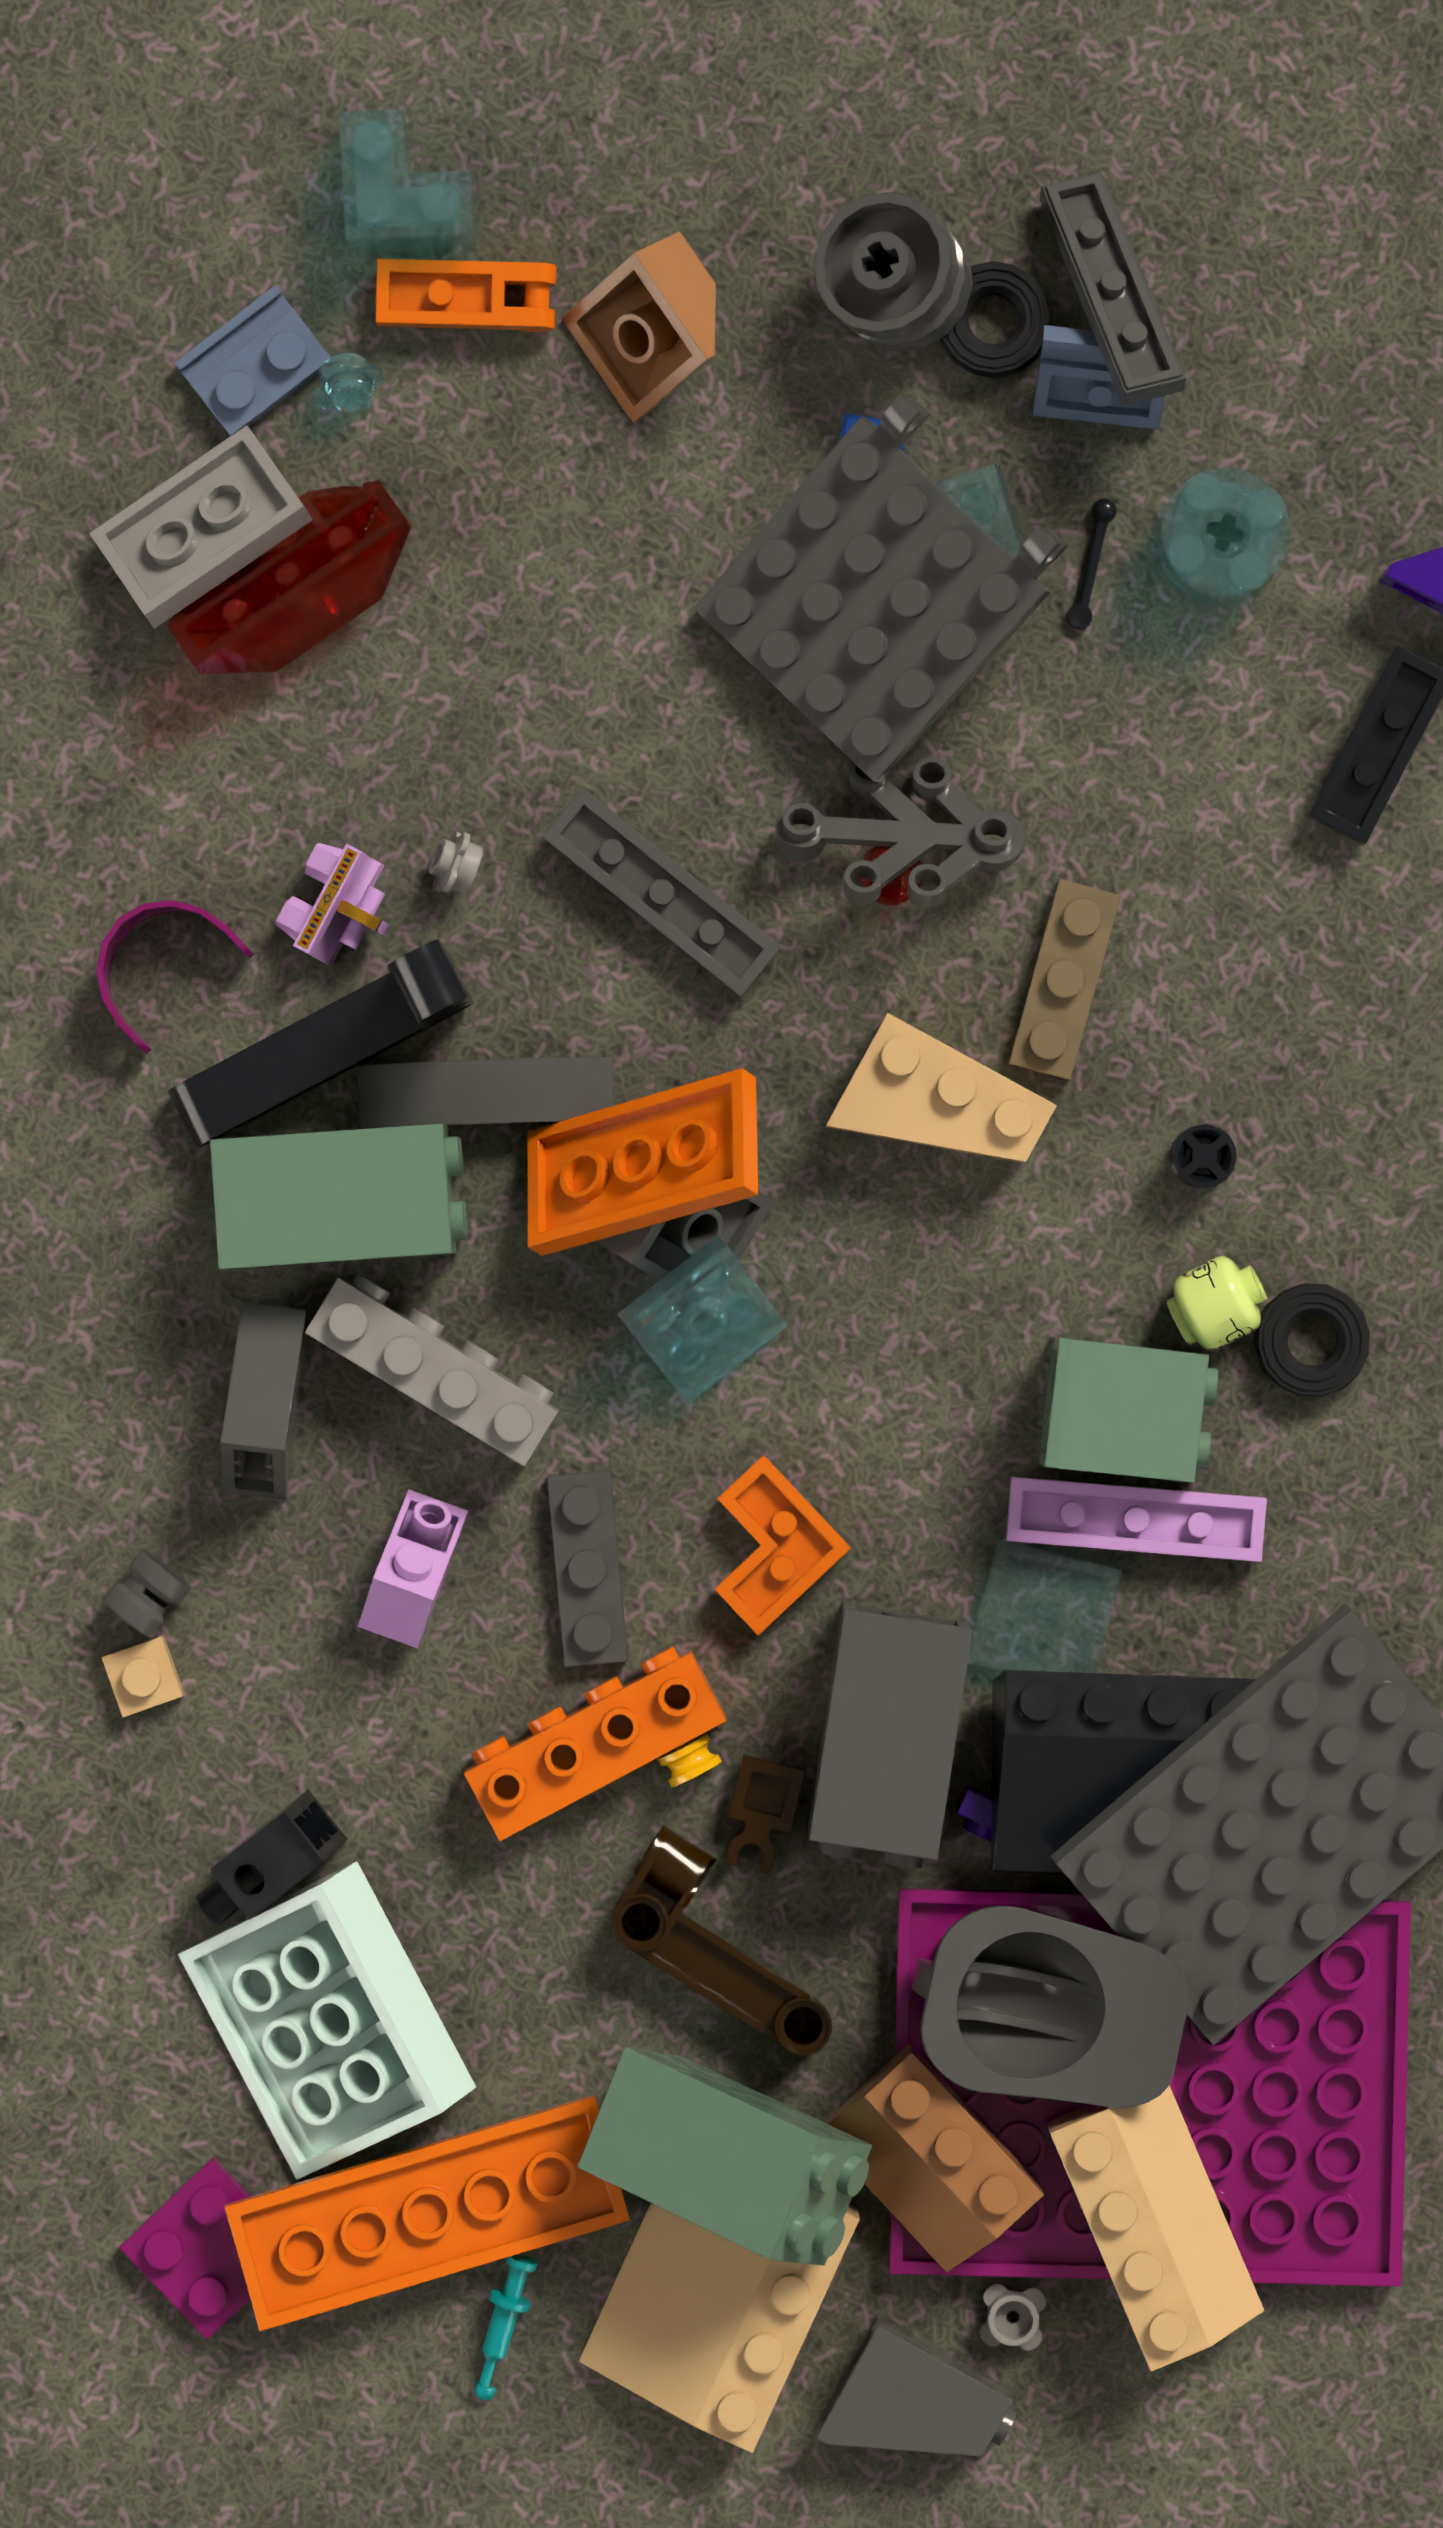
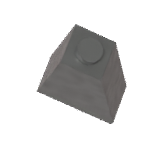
[220,1299,307,1500]
[815,2316,1017,2457]

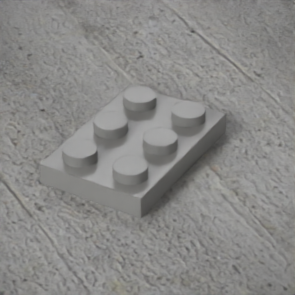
[89,425,313,629]

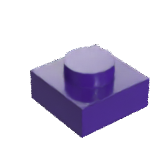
[956,1785,992,1842]

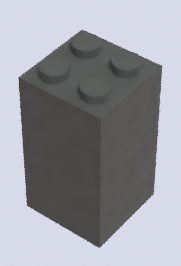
[808,1602,973,1868]

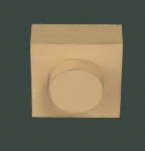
[101,1635,185,1717]

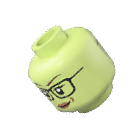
[1167,1256,1267,1350]

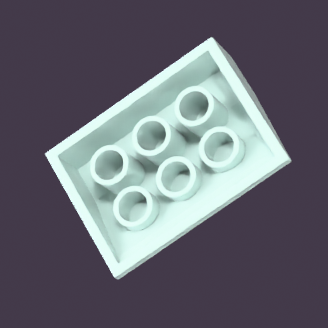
[178,1861,476,2180]

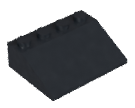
[991,1670,1256,1874]

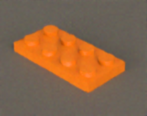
[527,1068,758,1256]

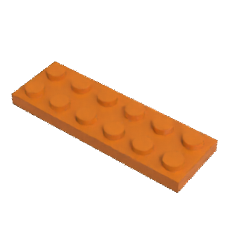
[224,2095,630,2331]

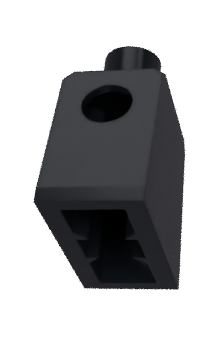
[196,1789,347,1925]

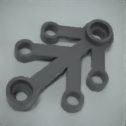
[775,757,1025,909]

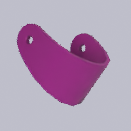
[96,900,254,1054]

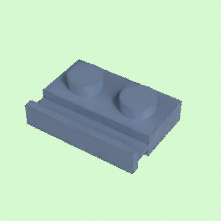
[174,285,333,436]
[1033,325,1172,430]

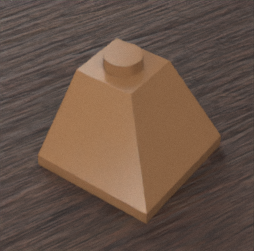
[561,231,716,423]

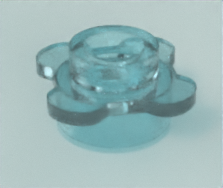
[312,353,384,413]

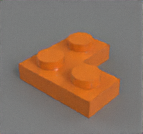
[714,1454,851,1636]

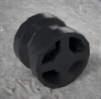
[1169,1124,1237,1189]

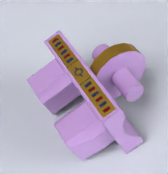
[276,843,390,967]

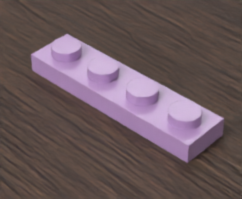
[1005,1476,1267,1562]

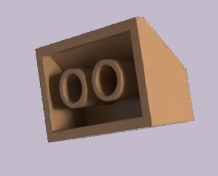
[824,2043,1044,2272]

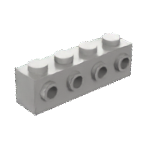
[305,1274,560,1467]

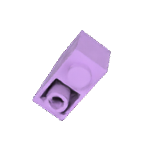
[358,1489,468,1648]

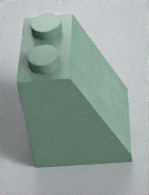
[1038,1337,1218,1483]

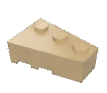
[825,1013,1057,1163]

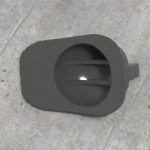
[911,1906,1189,2108]

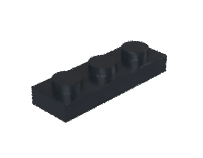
[1307,645,1443,846]

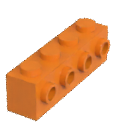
[464,1646,727,1841]

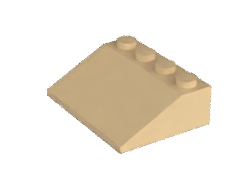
[579,2203,860,2453]

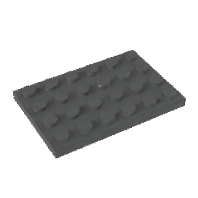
[1050,1604,1443,2045]

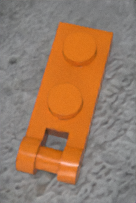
[376,259,557,332]

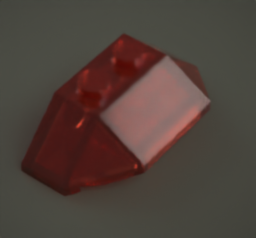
[167,480,412,674]

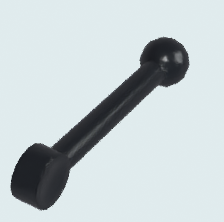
[1067,498,1117,630]

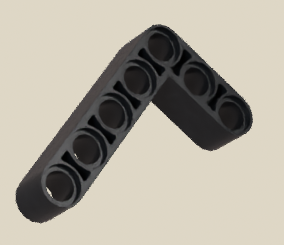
[168,939,474,1148]

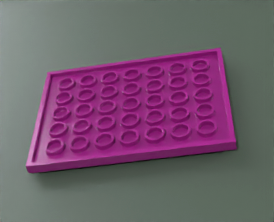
[889,1887,1411,2287]

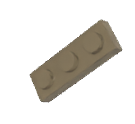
[1008,879,1121,1081]

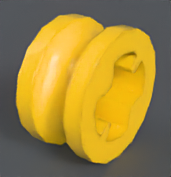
[657,1733,722,1787]

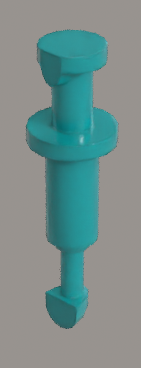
[474,2254,538,2401]

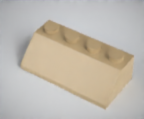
[1046,2085,1264,2372]

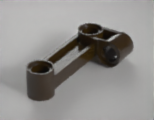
[612,1825,832,2055]

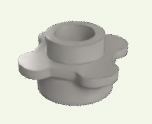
[429,831,483,894]
[979,2283,1046,2351]

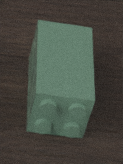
[210,1124,468,1269]
[577,2047,873,2266]

